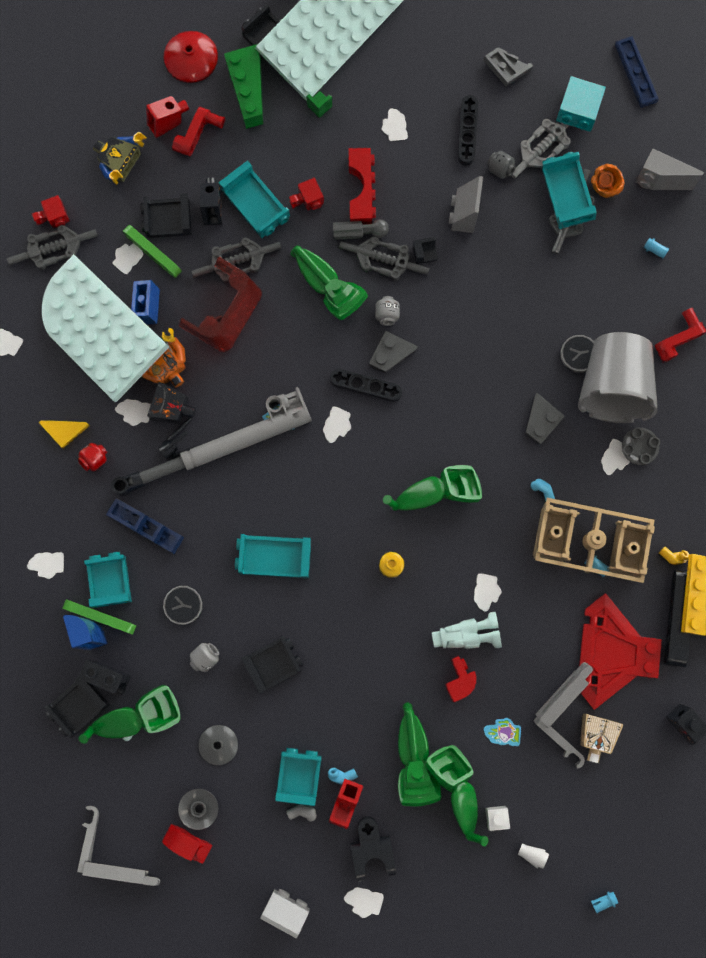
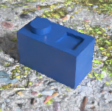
[131,280,160,325]

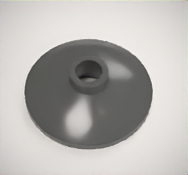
[199,725,238,765]
[178,789,219,830]

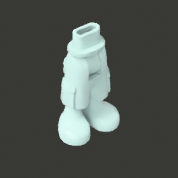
[432,612,502,649]

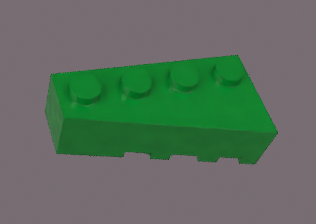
[224,44,264,129]

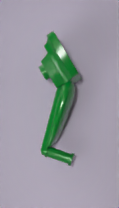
[291,245,368,320]
[383,465,482,511]
[79,685,180,744]
[398,702,441,806]
[425,745,488,846]

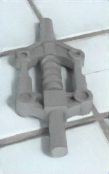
[511,119,571,178]

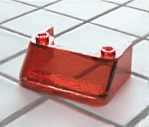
[178,257,262,352]

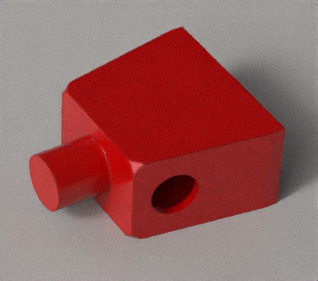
[146,96,189,138]

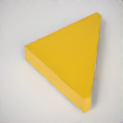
[39,420,90,449]

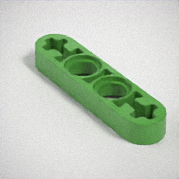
[122,225,182,278]
[63,599,137,634]

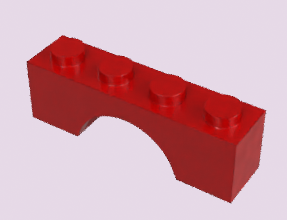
[348,148,376,225]

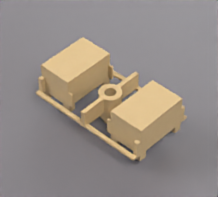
[533,498,655,583]

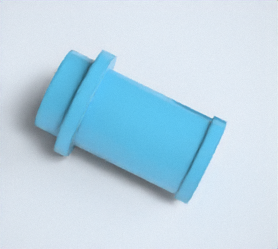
[643,238,669,259]
[584,555,609,577]
[591,891,618,913]

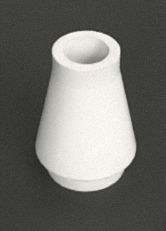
[518,843,549,869]

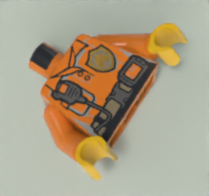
[142,328,186,388]

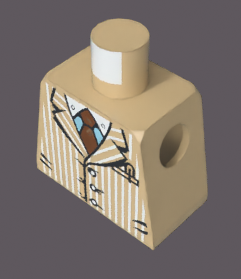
[580,714,623,763]

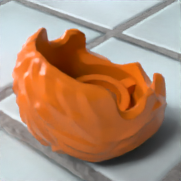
[591,164,625,198]

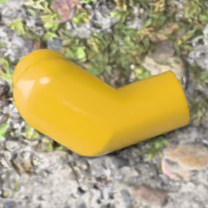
[659,546,689,565]

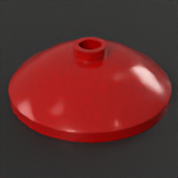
[164,31,218,83]

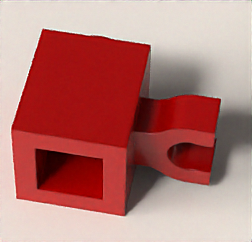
[289,177,324,211]
[32,195,70,228]

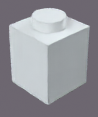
[485,806,510,831]

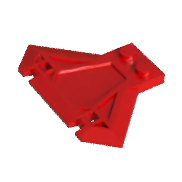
[579,593,662,710]

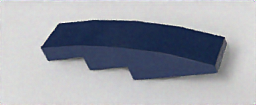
[106,498,184,554]

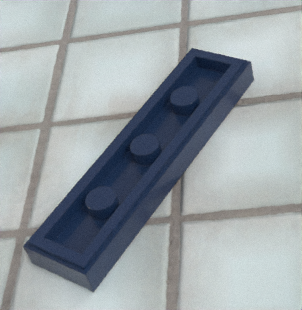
[615,36,659,108]

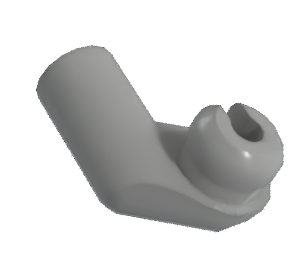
[286,804,317,821]

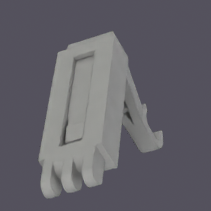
[534,662,593,769]
[77,806,161,886]

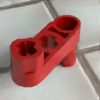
[172,107,225,157]
[655,308,706,362]

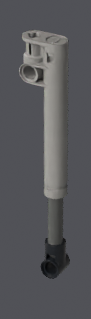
[111,387,312,496]

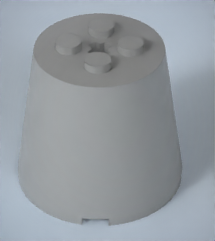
[578,332,657,423]

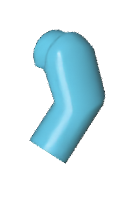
[531,479,555,501]
[328,768,358,785]

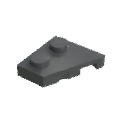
[483,47,533,86]
[369,331,418,373]

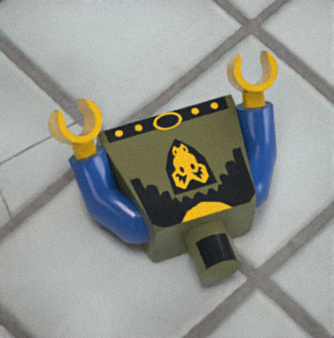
[93,132,147,185]

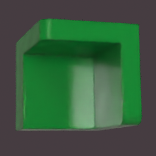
[306,91,333,118]

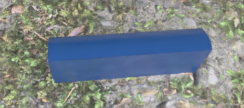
[63,615,108,650]

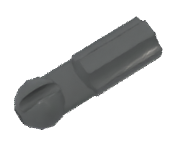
[333,219,389,240]

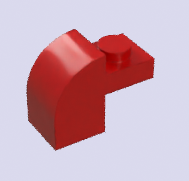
[445,656,476,702]
[328,779,363,829]
[162,824,213,864]

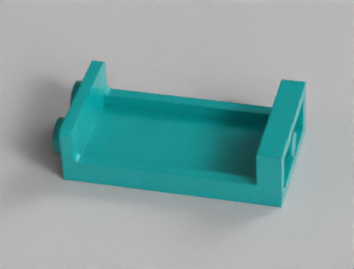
[542,152,597,229]
[219,160,290,238]
[235,534,311,578]

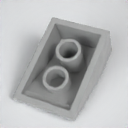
[636,149,704,190]
[449,176,483,233]

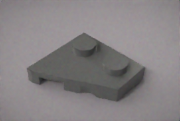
[525,393,565,445]

